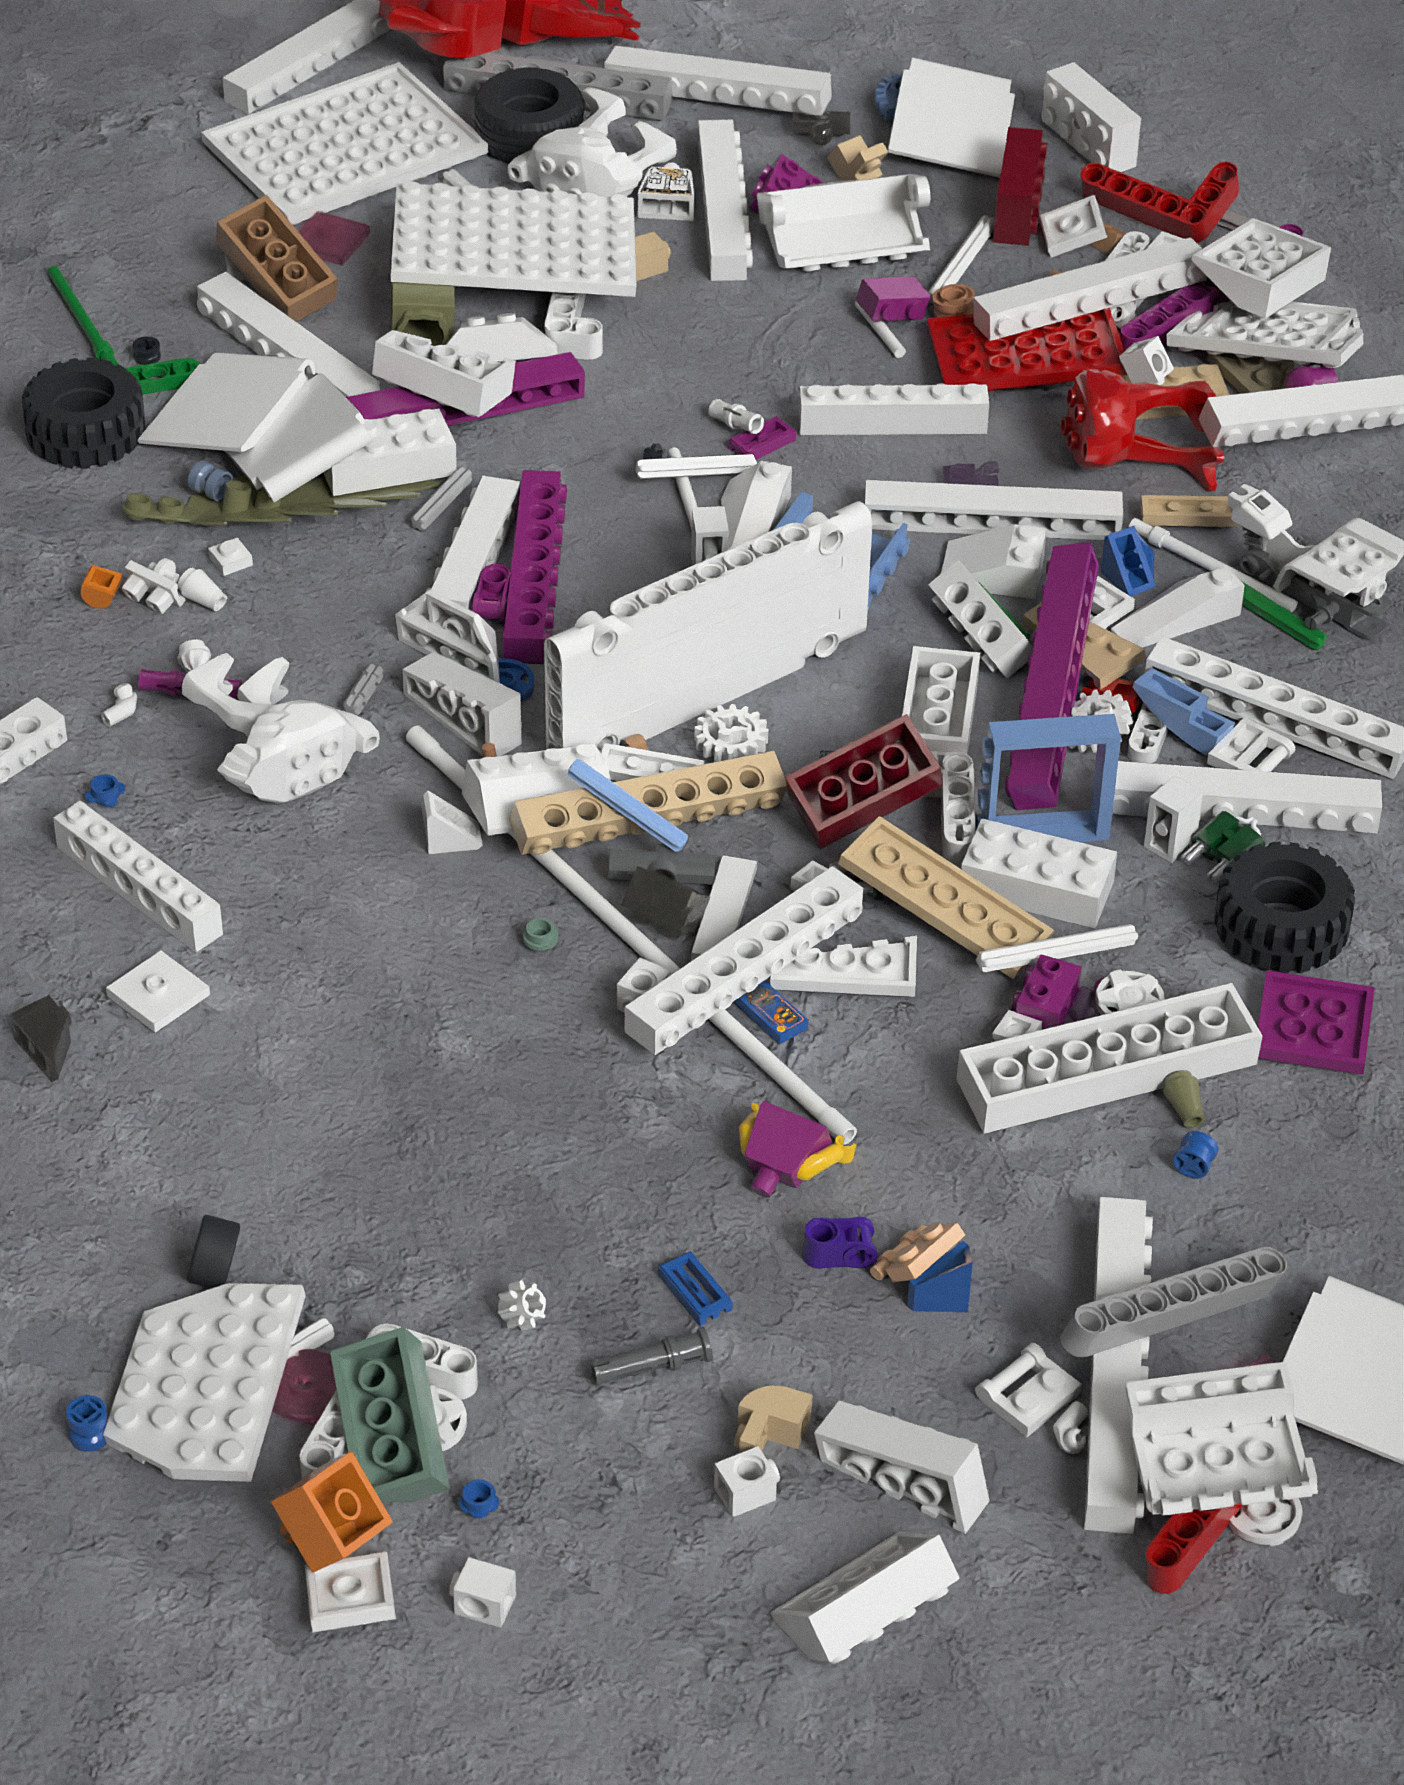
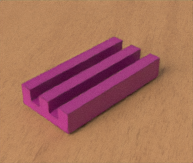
[728,416,797,460]

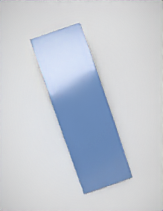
[1133,668,1235,756]

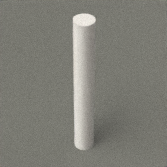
[855,302,906,358]

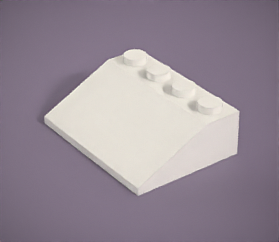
[1192,218,1331,318]

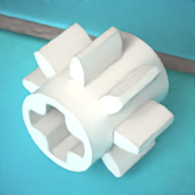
[498,1280,546,1331]

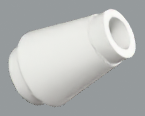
[178,568,227,611]

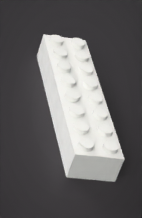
[957,983,1262,1134]

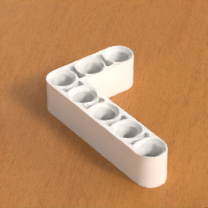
[300,1324,478,1479]

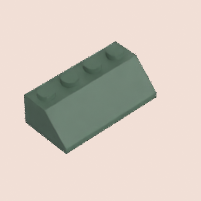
[330,1327,450,1502]

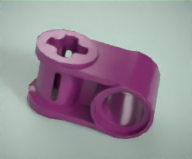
[472,564,510,624]

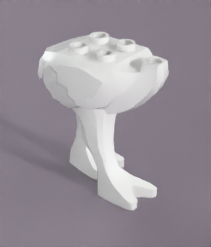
[508,87,677,197]
[182,653,380,804]

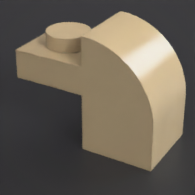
[827,135,888,181]
[734,1386,812,1453]

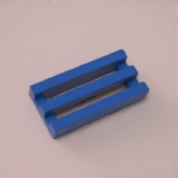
[658,1251,733,1326]

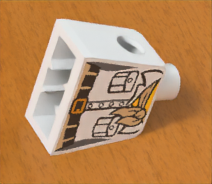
[638,163,694,221]

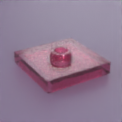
[299,211,370,265]

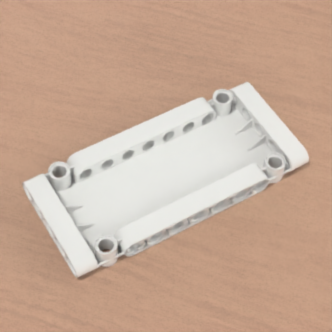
[544,501,872,753]

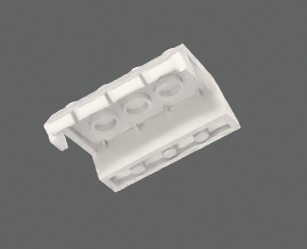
[1125,1362,1318,1515]

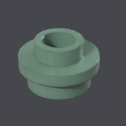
[523,918,558,951]

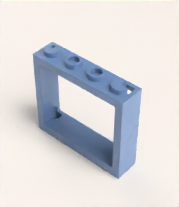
[976,714,1121,842]

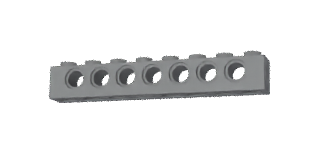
[443,53,672,120]

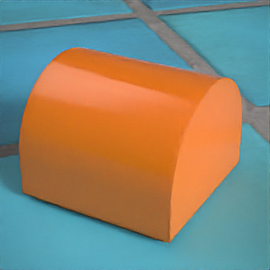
[81,565,123,609]

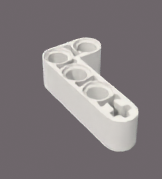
[545,292,603,360]
[922,751,976,869]

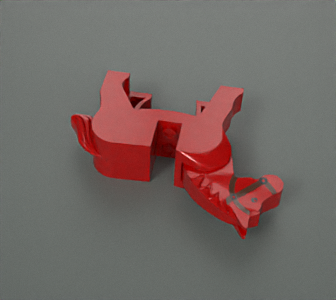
[378,0,641,58]

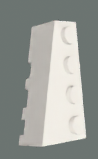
[372,330,515,417]
[402,652,522,756]

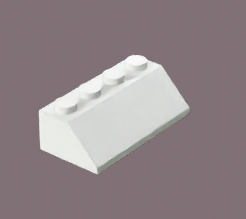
[462,744,616,835]
[770,1532,960,1664]

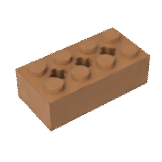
[216,195,338,322]

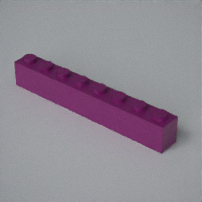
[346,352,585,426]

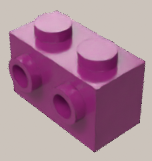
[1011,954,1082,1030]

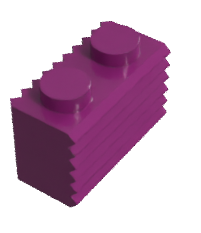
[856,277,930,322]

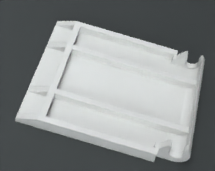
[888,57,1015,178]
[138,353,315,452]
[225,372,372,503]
[1283,1276,1404,1465]

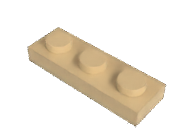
[1140,495,1239,527]

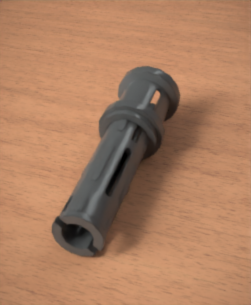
[590,1327,713,1386]

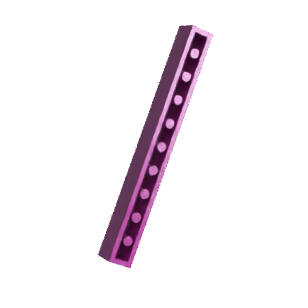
[1005,542,1099,810]

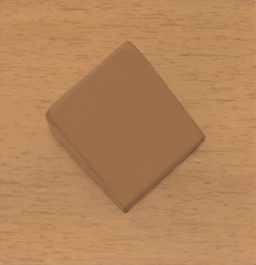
[1089,223,1127,254]

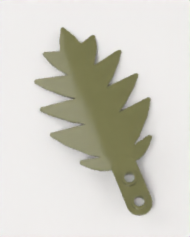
[121,474,440,525]

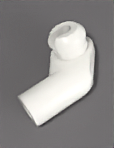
[101,683,137,727]
[1053,1401,1088,1454]

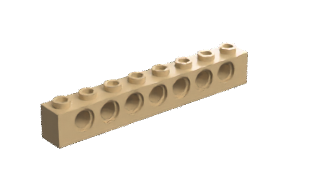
[509,751,787,855]

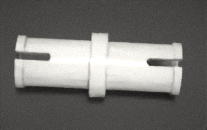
[708,399,764,434]

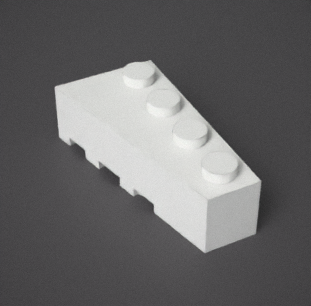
[814,1401,990,1534]

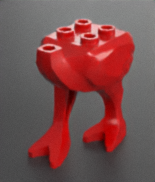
[1060,369,1224,491]

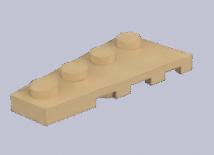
[1024,602,1145,690]

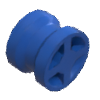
[1173,1131,1218,1179]

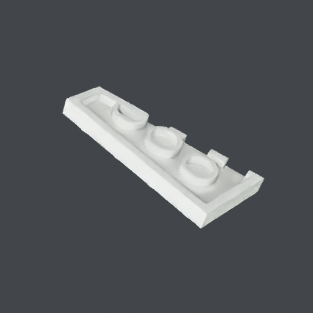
[770,936,917,997]

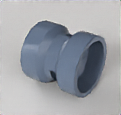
[188,461,233,502]

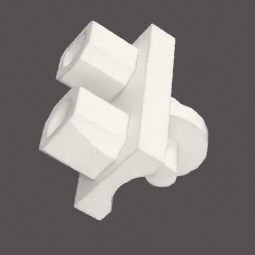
[122,558,185,615]

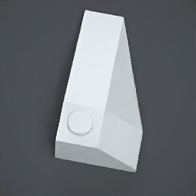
[721,461,792,550]
[1111,566,1244,648]

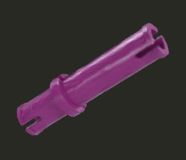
[138,668,242,701]

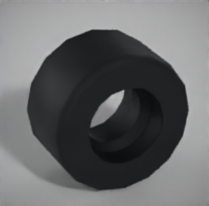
[187,1215,241,1288]

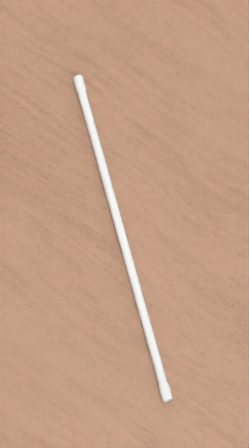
[406,726,857,1145]

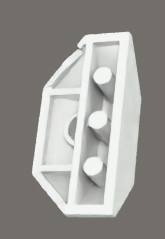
[445,313,558,362]
[395,590,500,683]

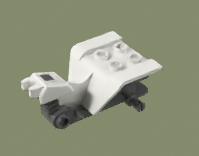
[1227,484,1404,640]

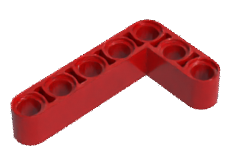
[1080,161,1240,243]
[1146,1504,1243,1594]

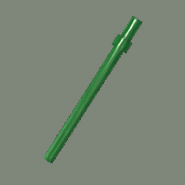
[48,266,118,366]

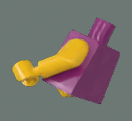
[739,1101,857,1198]

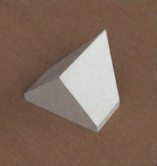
[421,791,483,854]

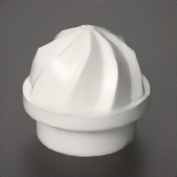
[177,639,211,673]

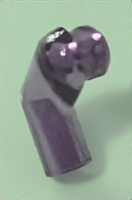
[1068,986,1101,1022]

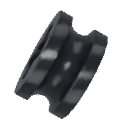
[132,336,161,365]

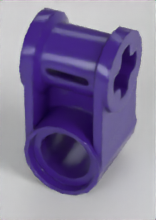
[802,1217,878,1269]

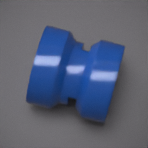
[66,1395,108,1452]

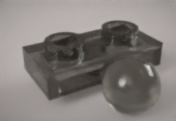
[793,111,850,146]

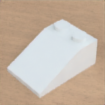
[941,524,1047,599]

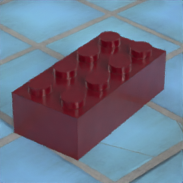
[994,127,1048,246]
[785,714,942,849]

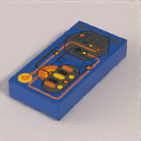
[734,980,808,1045]

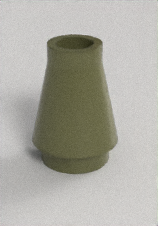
[1163,1070,1205,1128]

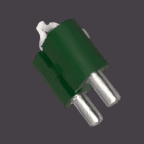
[1181,811,1265,883]

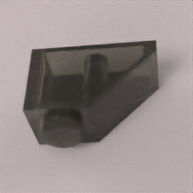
[10,995,72,1082]

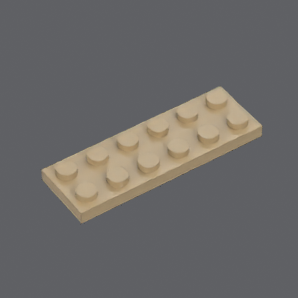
[838,816,1054,980]

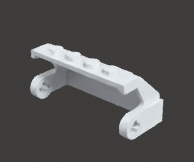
[757,174,930,271]

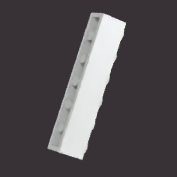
[799,384,989,435]
[426,476,520,611]

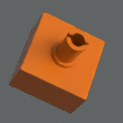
[271,1451,393,1573]

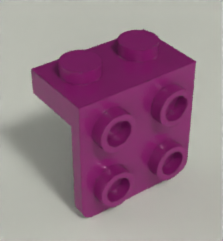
[748,153,822,214]

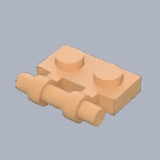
[870,1222,965,1282]

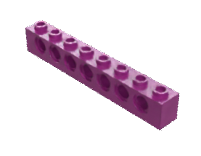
[503,470,567,664]

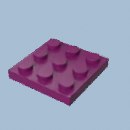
[1258,970,1375,1075]

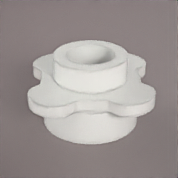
[1110,301,1136,329]

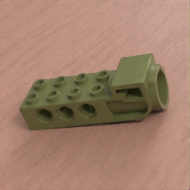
[391,219,455,346]

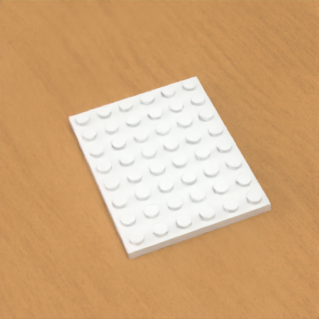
[201,62,489,225]
[391,181,636,297]

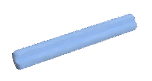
[567,759,688,852]

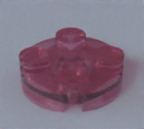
[272,1349,337,1425]

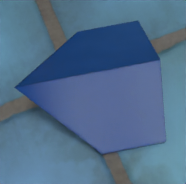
[1101,525,1156,596]
[907,1241,973,1312]

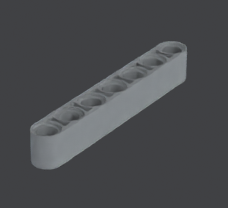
[1061,1247,1287,1357]

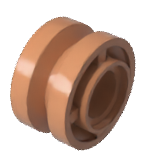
[933,284,975,318]

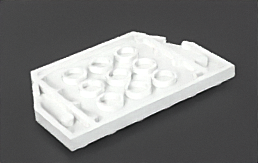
[1167,300,1363,368]
[103,1283,306,1482]

